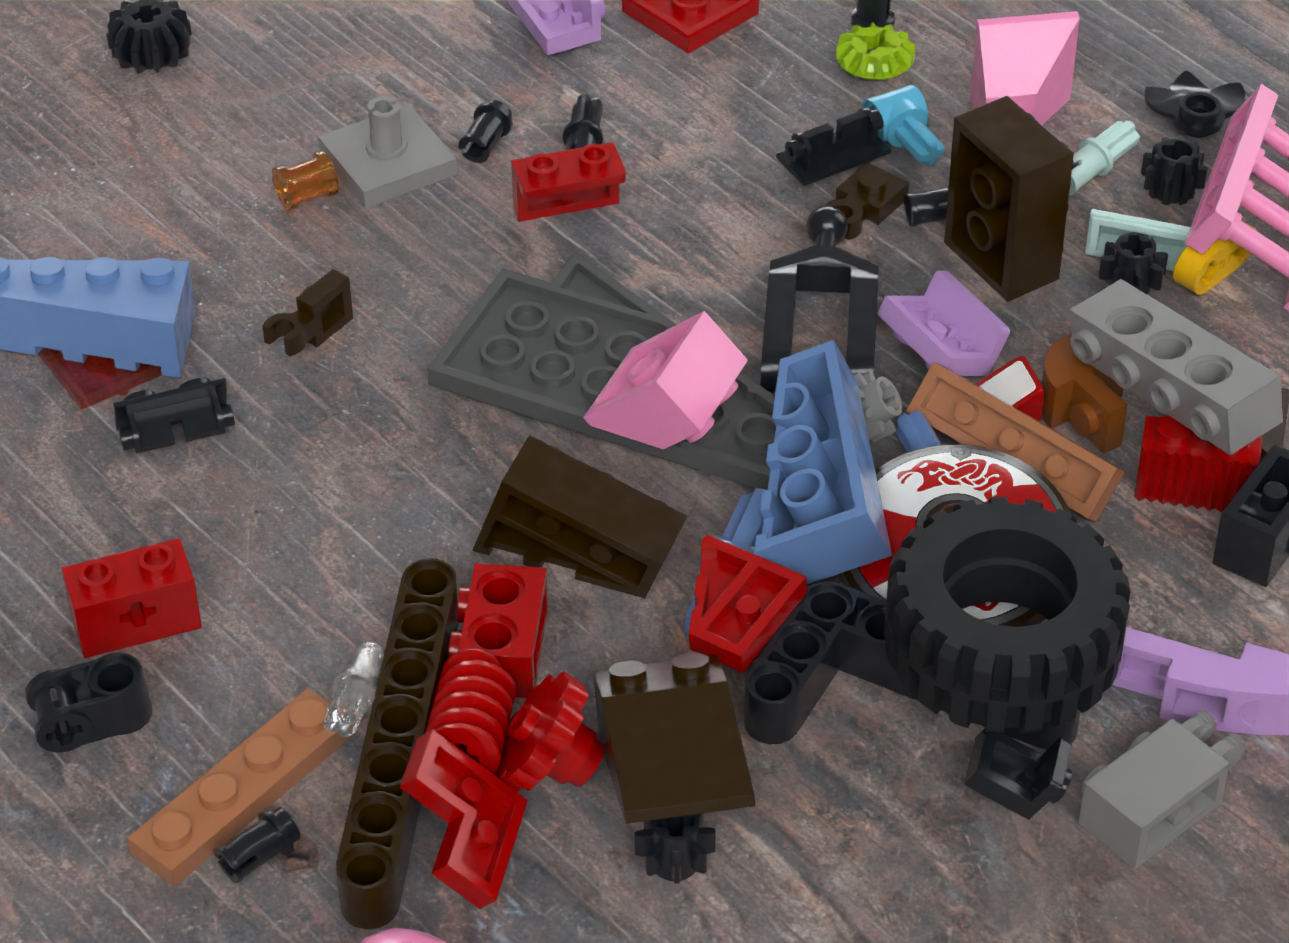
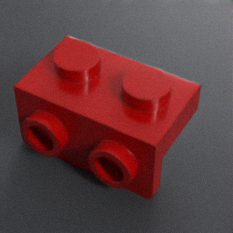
[511,142,626,222]

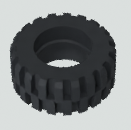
[883,497,1130,734]

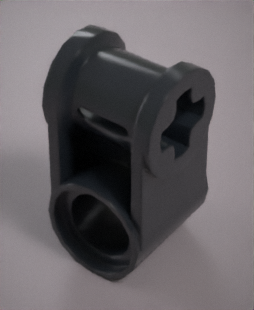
[25,652,152,753]

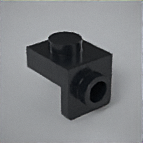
[964,727,1072,820]

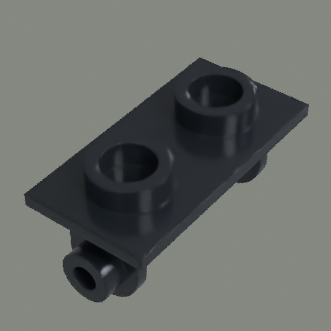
[776,107,891,186]
[113,378,235,454]

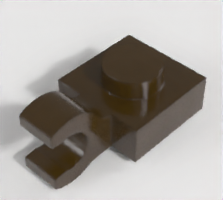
[262,269,353,356]

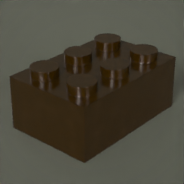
[944,96,1074,302]

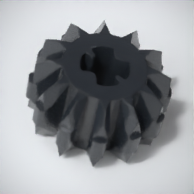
[106,0,192,73]

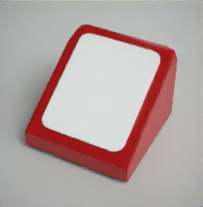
[975,356,1044,421]

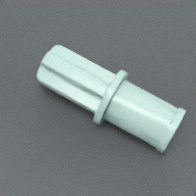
[1069,120,1140,196]

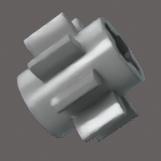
[854,371,902,443]

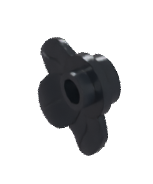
[1144,71,1246,138]

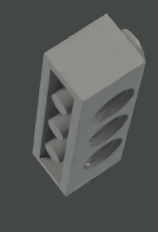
[1069,279,1283,455]

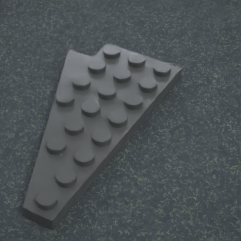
[427,253,776,490]

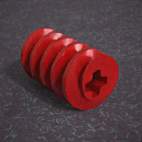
[425,649,517,774]

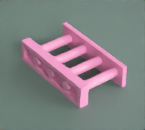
[1185,84,1289,311]

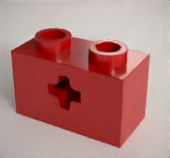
[61,538,202,659]

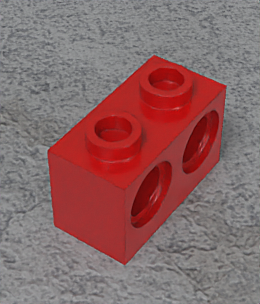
[449,563,548,698]

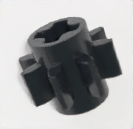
[1098,232,1168,295]
[634,813,716,884]

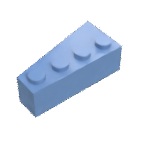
[754,340,892,585]

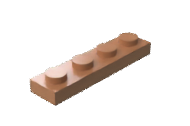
[906,362,1125,522]
[127,689,354,887]

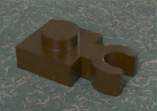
[825,162,909,240]

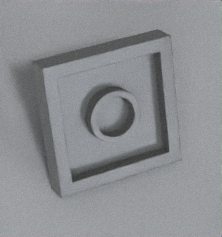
[318,96,458,209]

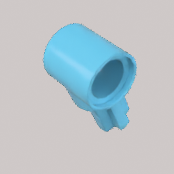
[861,85,944,166]

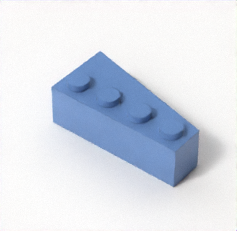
[0,257,196,379]

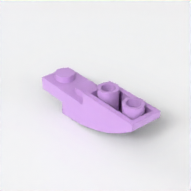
[1112,627,1289,735]

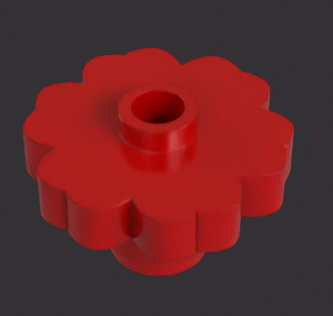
[494,671,605,792]

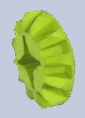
[836,22,915,80]

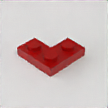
[400,729,528,909]

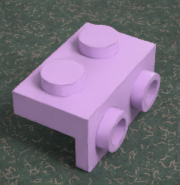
[508,0,606,56]
[877,270,1010,376]

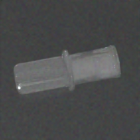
[323,642,385,738]

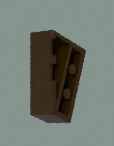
[472,434,687,598]

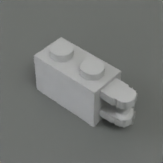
[1078,710,1247,869]

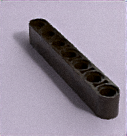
[336,558,459,930]

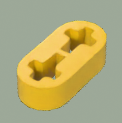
[1173,220,1257,295]

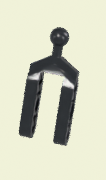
[760,205,879,393]

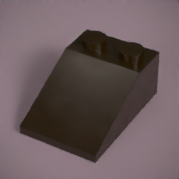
[593,652,755,824]

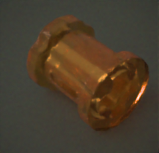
[272,150,339,212]

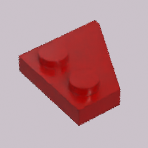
[688,534,807,673]

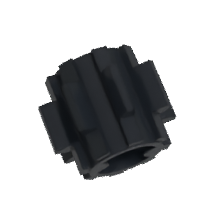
[1141,136,1208,206]

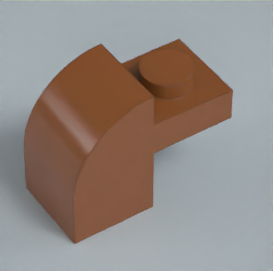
[1042,333,1128,454]

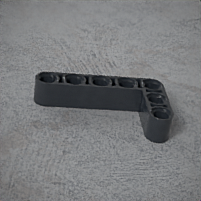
[744,581,1080,750]

